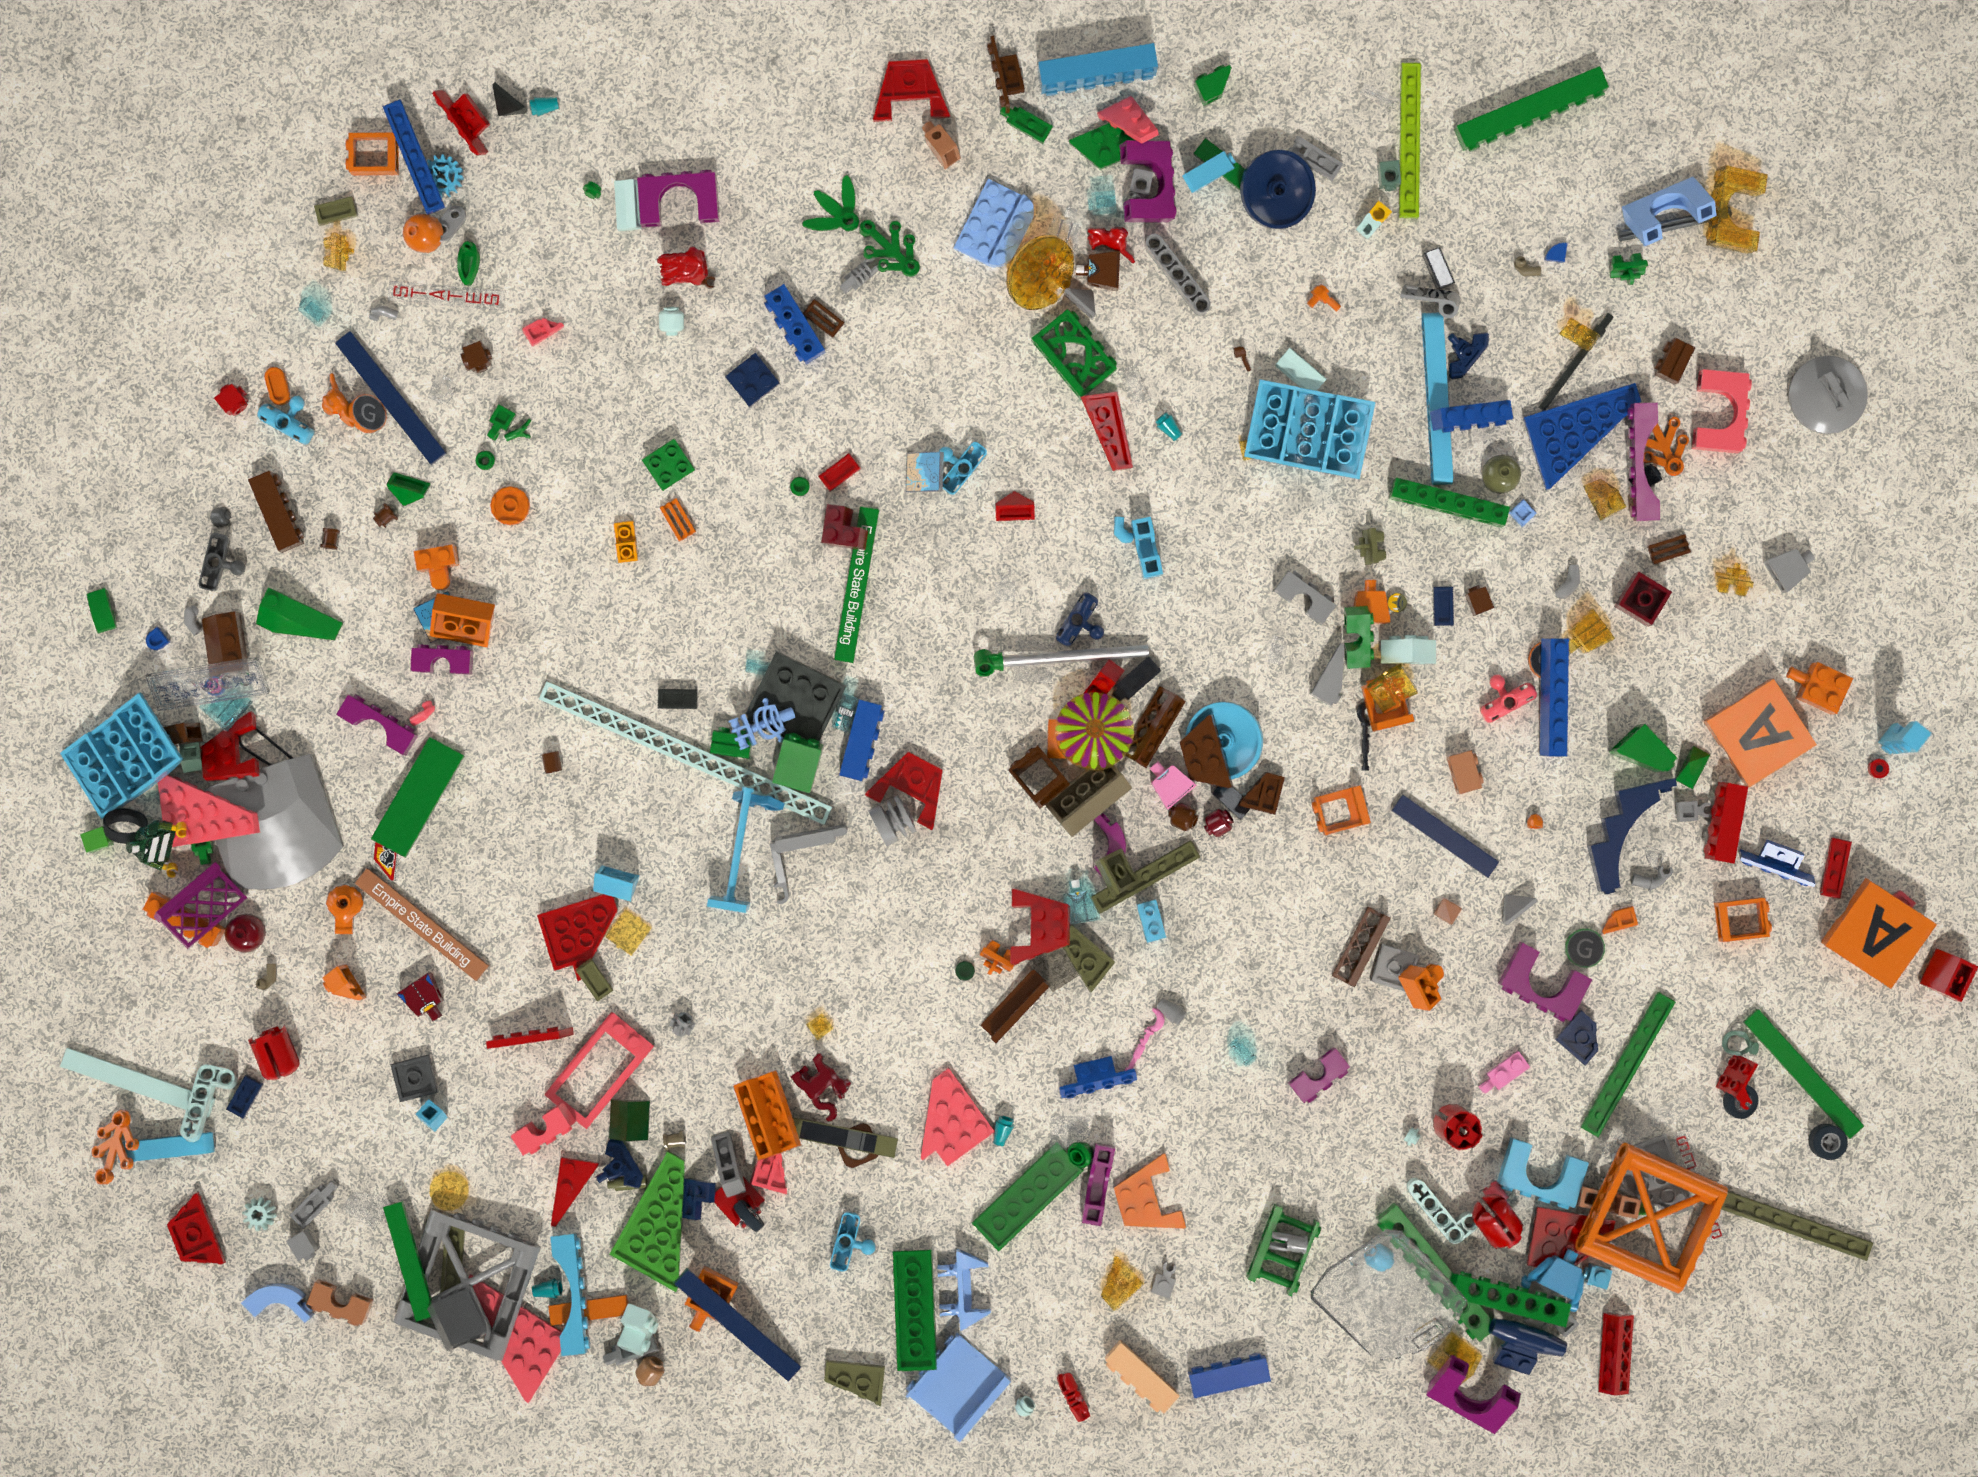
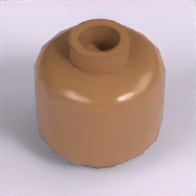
[635,1356,665,1386]

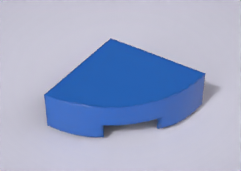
[1545,243,1568,263]

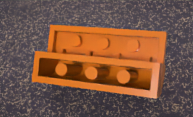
[733,1070,801,1161]

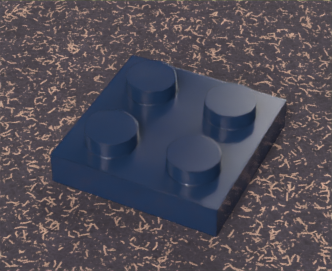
[725,353,780,408]

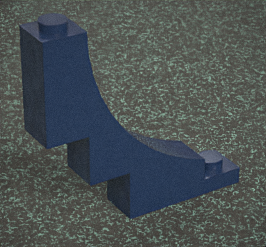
[1587,778,1677,895]

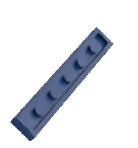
[382,99,446,215]

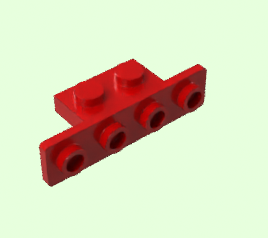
[432,90,490,156]

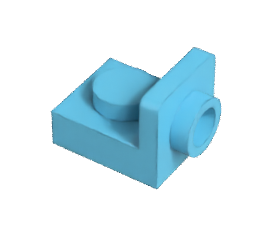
[1583,1263,1613,1290]

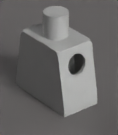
[1763,549,1815,594]

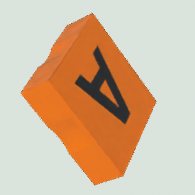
[1703,679,1817,787]
[1821,878,1937,989]

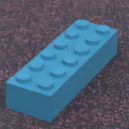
[1038,43,1158,96]

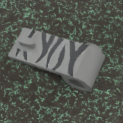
[1400,285,1461,318]

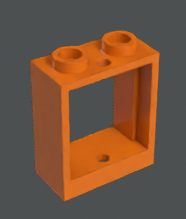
[345,132,399,176]
[1714,897,1772,942]

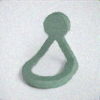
[1722,1031,1759,1056]

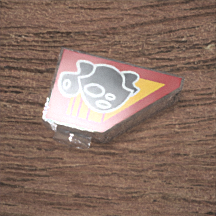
[371,842,401,882]

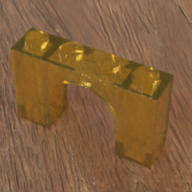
[1706,165,1768,254]

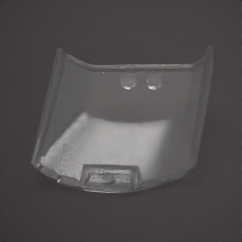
[1310,1229,1467,1361]

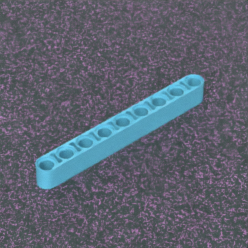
[1421,312,1453,485]

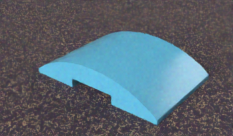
[1244,379,1376,479]
[60,692,183,819]

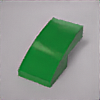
[86,588,117,634]

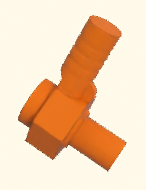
[1307,284,1341,312]

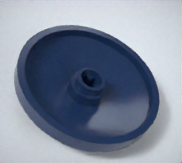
[1240,150,1316,229]

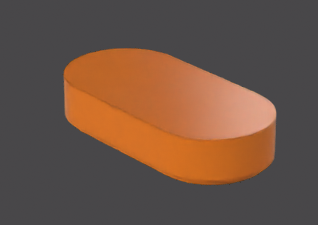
[264,367,290,406]

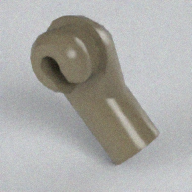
[1514,256,1541,276]
[256,963,276,990]

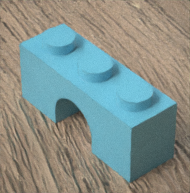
[1131,517,1163,580]

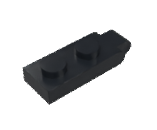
[1112,656,1161,702]

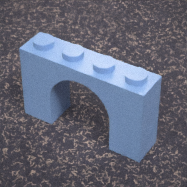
[1622,177,1717,246]

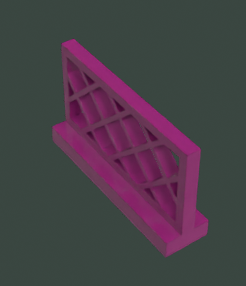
[154,862,247,949]

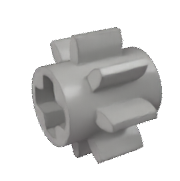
[669,1012,695,1037]

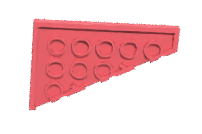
[158,775,260,848]
[468,1274,562,1403]

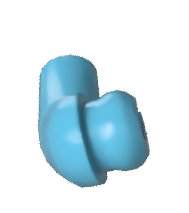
[1114,517,1134,544]

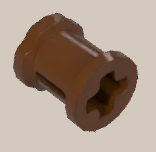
[320,528,340,550]

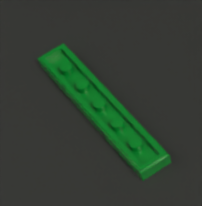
[383,1201,432,1322]

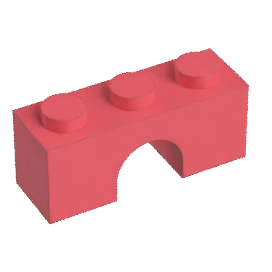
[511,1102,576,1155]

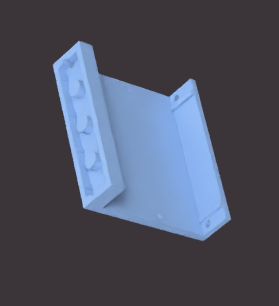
[906,1333,1011,1442]

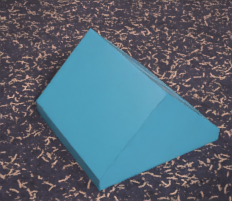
[593,865,640,902]

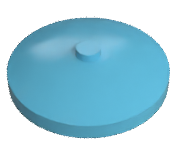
[1185,702,1263,780]

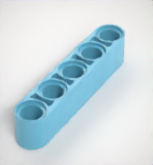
[118,1132,215,1163]

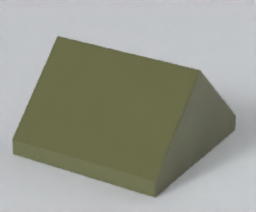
[1095,848,1139,897]

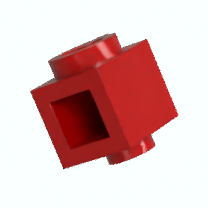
[214,384,248,416]

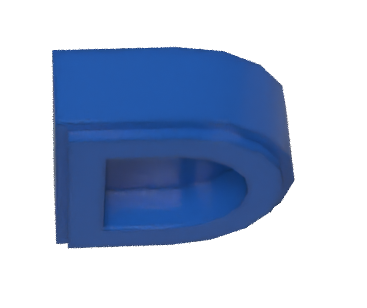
[146,627,170,650]

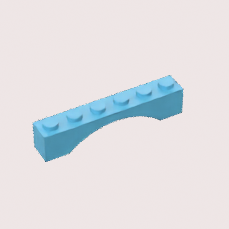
[550,1233,590,1356]

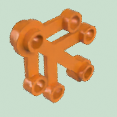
[1643,417,1689,476]
[91,1110,139,1185]

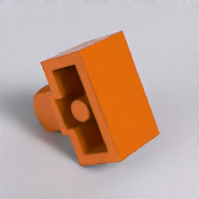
[414,544,459,590]
[1398,964,1444,1011]

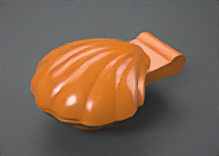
[326,885,363,934]

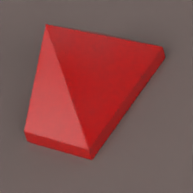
[995,491,1035,521]

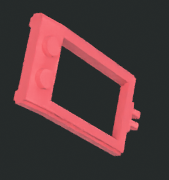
[544,1012,654,1129]

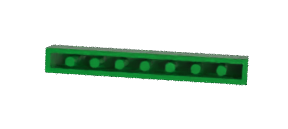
[1454,66,1609,152]

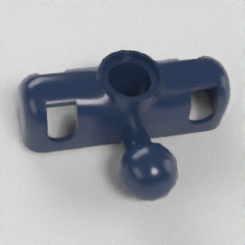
[1056,592,1104,647]

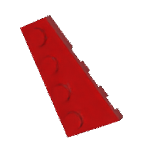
[486,1026,574,1049]

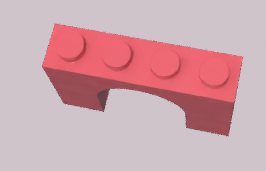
[1692,369,1752,454]

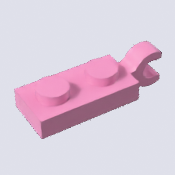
[1478,1051,1530,1093]

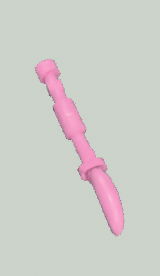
[1124,1008,1165,1071]

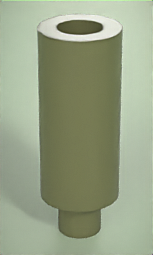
[607,1174,647,1191]

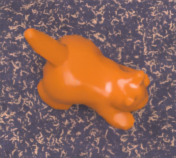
[322,373,355,427]

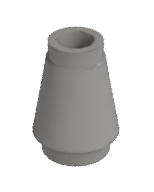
[1157,998,1187,1025]

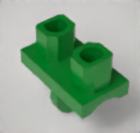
[1609,253,1648,285]

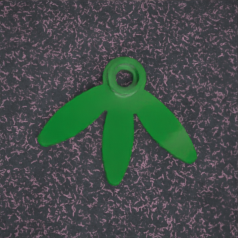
[802,175,859,232]

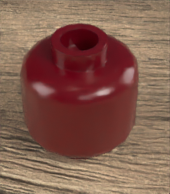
[1204,809,1234,838]

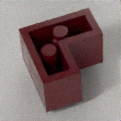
[821,504,868,550]

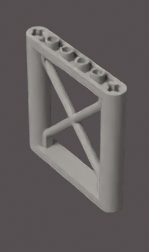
[393,1208,541,1361]

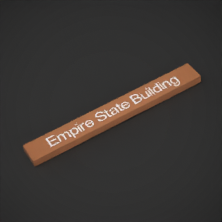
[355,868,489,981]

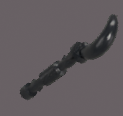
[1356,701,1371,771]

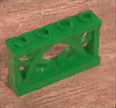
[1031,309,1117,400]

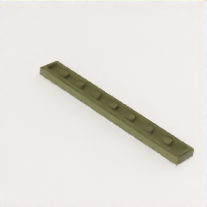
[1721,1191,1873,1261]

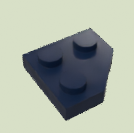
[1555,1010,1598,1066]

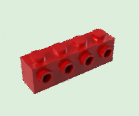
[1704,782,1748,864]

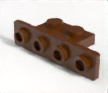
[987,35,1025,114]

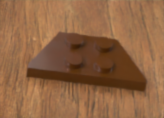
[1179,714,1233,788]

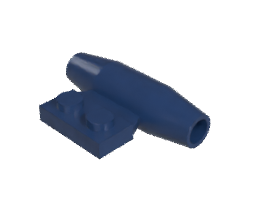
[1489,1318,1567,1375]

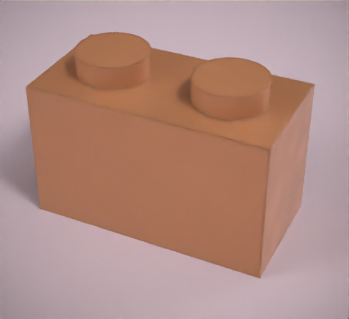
[1446,750,1484,795]

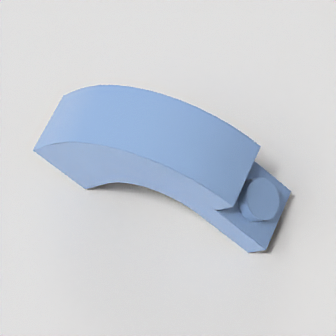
[241,1283,315,1323]

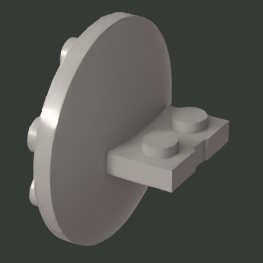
[1788,356,1868,434]

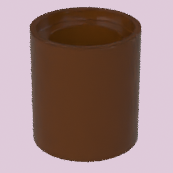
[541,751,562,774]

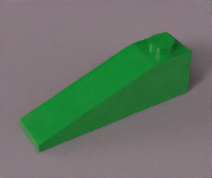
[256,588,343,641]

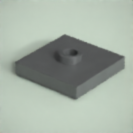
[390,1054,439,1102]

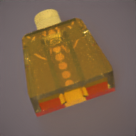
[1568,609,1615,654]

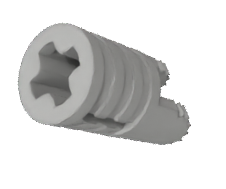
[1270,1231,1308,1254]

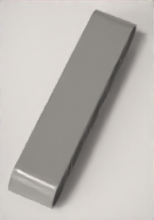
[1145,234,1211,316]

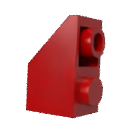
[1083,659,1125,706]

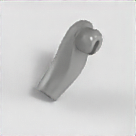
[1555,565,1580,599]

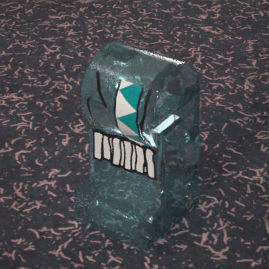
[832,693,860,732]

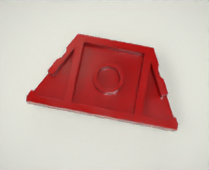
[167,1192,226,1265]

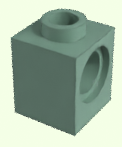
[1377,160,1401,191]
[179,742,202,773]

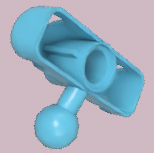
[257,396,314,445]
[939,442,987,495]
[830,1212,876,1272]

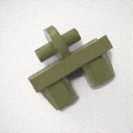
[1354,528,1386,565]

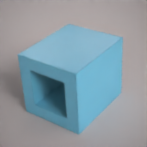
[416,1099,448,1132]

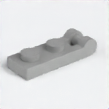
[1288,136,1343,181]

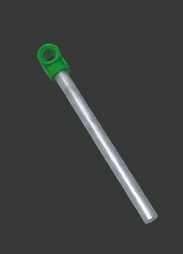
[973,645,1149,677]

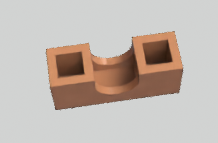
[1576,1185,1641,1219]
[307,1279,374,1326]

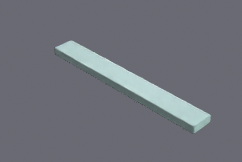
[60,1048,216,1117]

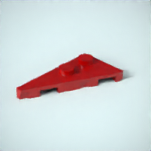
[551,1157,599,1227]

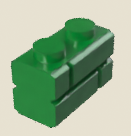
[710,727,752,759]

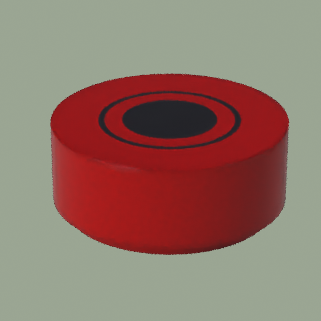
[1868,759,1889,778]

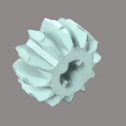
[242,1197,277,1231]

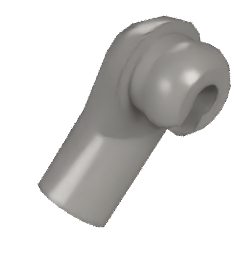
[369,306,398,321]
[184,605,202,636]

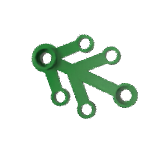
[859,220,920,277]

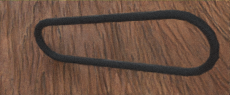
[239,728,293,766]

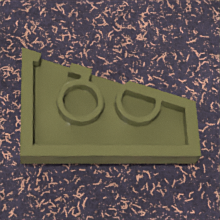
[1062,925,1115,992]
[824,1360,885,1407]

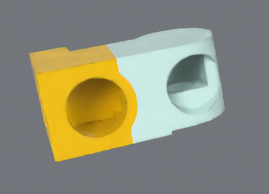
[1356,201,1392,240]

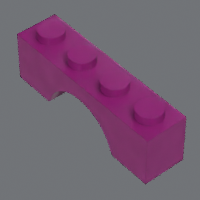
[336,694,418,755]
[1081,1143,1115,1227]

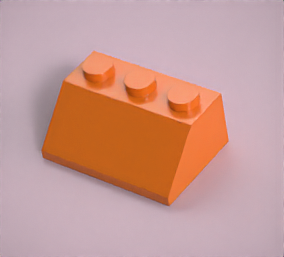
[430,593,495,648]

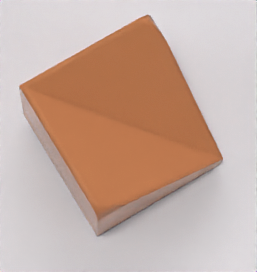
[1434,898,1462,925]

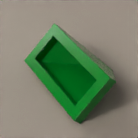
[386,472,431,506]
[1676,746,1710,789]

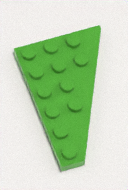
[609,1151,685,1292]

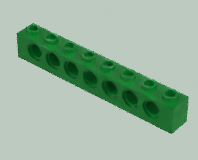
[1376,1203,1491,1342]

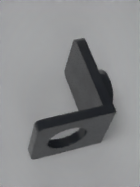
[1628,464,1662,487]

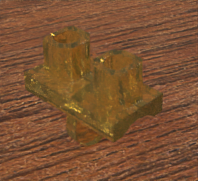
[323,232,354,271]
[1559,318,1600,352]
[1715,563,1754,596]

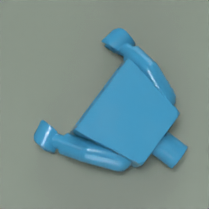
[1521,1249,1584,1312]

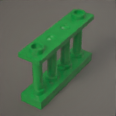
[1246,1204,1321,1297]

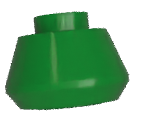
[1068,1142,1093,1168]

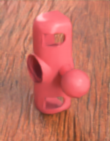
[1480,675,1537,723]

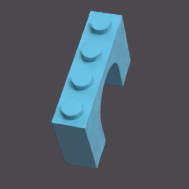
[1497,1137,1589,1209]

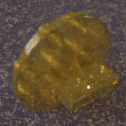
[1006,235,1074,310]

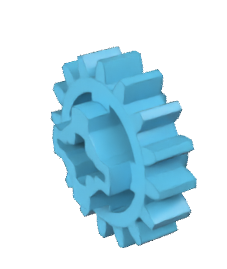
[427,154,464,198]

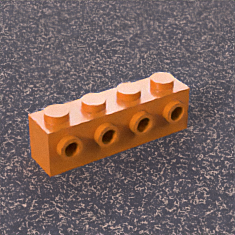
[142,892,226,948]

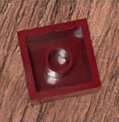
[1614,572,1672,627]

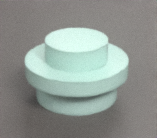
[1404,1127,1421,1146]

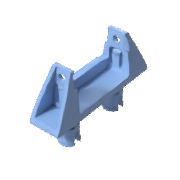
[937,1249,991,1331]

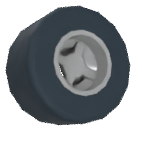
[1808,1124,1848,1160]

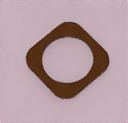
[838,1123,879,1168]

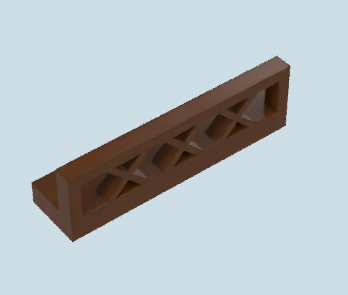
[1121,686,1186,768]
[1332,907,1391,988]

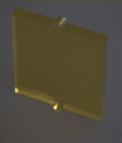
[606,909,652,956]

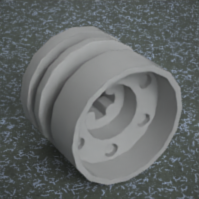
[868,795,916,847]

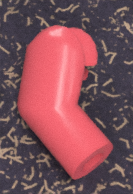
[409,700,435,726]

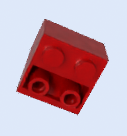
[1919,948,1978,1002]

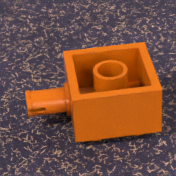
[1786,662,1853,715]
[685,1266,739,1332]

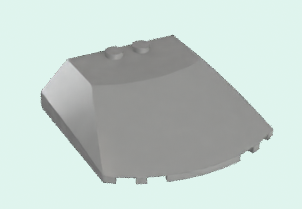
[204,754,344,890]

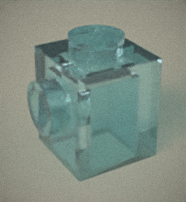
[1088,190,1117,216]

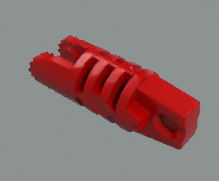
[1057,1372,1090,1422]

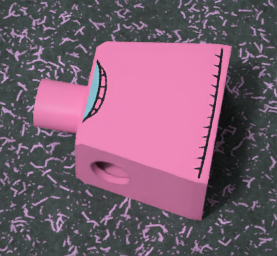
[1149,761,1196,810]

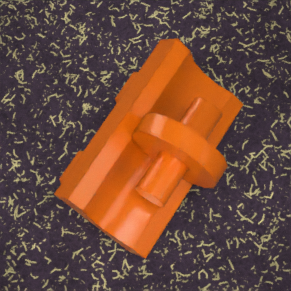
[980,940,1014,975]

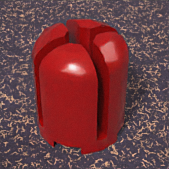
[248,1025,300,1081]
[1433,1104,1483,1151]
[1472,1194,1524,1249]

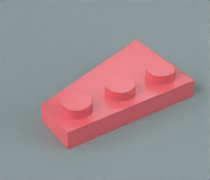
[1097,96,1159,144]

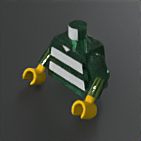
[126,820,187,878]

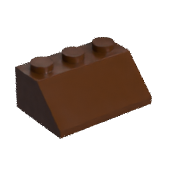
[201,611,250,676]

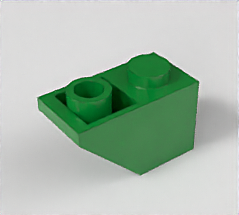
[1194,65,1232,106]

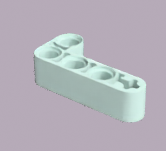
[180,1065,238,1142]
[1407,1178,1478,1244]

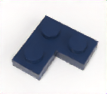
[682,1178,716,1220]

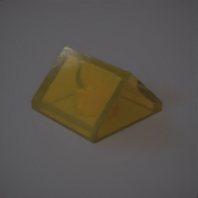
[1427,1331,1482,1385]

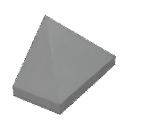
[1063,288,1095,320]
[1502,894,1538,925]

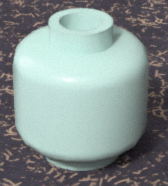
[659,307,684,336]

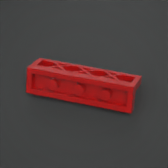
[1598,1313,1634,1396]

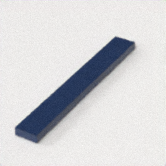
[335,331,447,465]
[673,1268,801,1382]

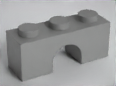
[1274,571,1337,625]

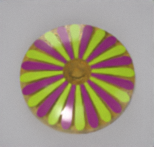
[1055,692,1134,770]

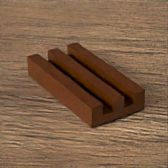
[802,299,845,338]
[1647,534,1691,565]

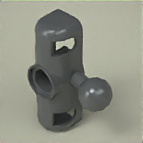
[198,533,246,592]

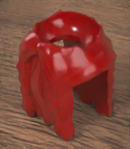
[657,246,708,286]

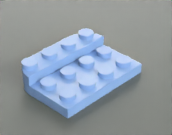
[954,179,1034,268]

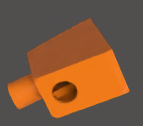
[1353,580,1390,624]

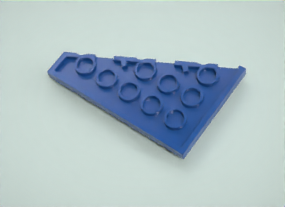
[1523,383,1641,490]

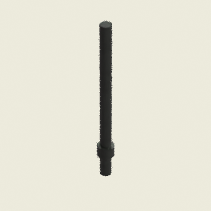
[1539,313,1614,411]

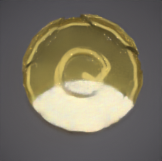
[429,1171,469,1211]

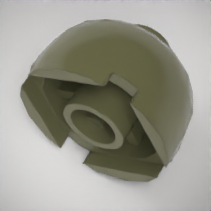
[1481,455,1521,494]

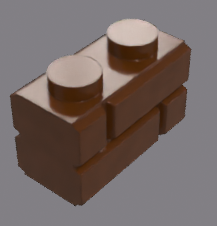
[1654,338,1695,385]

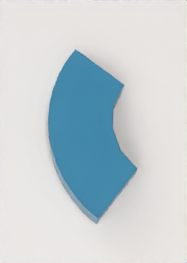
[732,791,785,811]

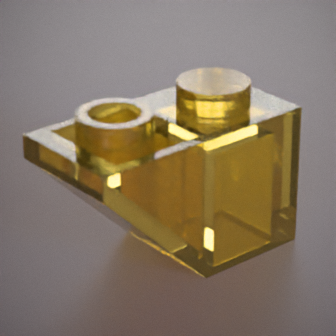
[1583,479,1627,521]

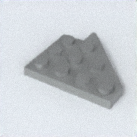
[1601,1134,1694,1215]

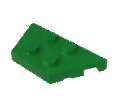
[1068,123,1136,170]

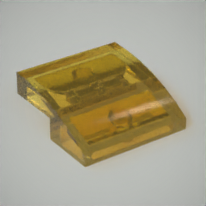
[1367,664,1418,714]

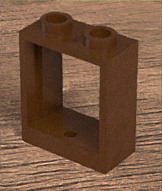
[1008,745,1070,809]

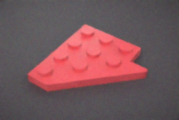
[921,1068,995,1166]

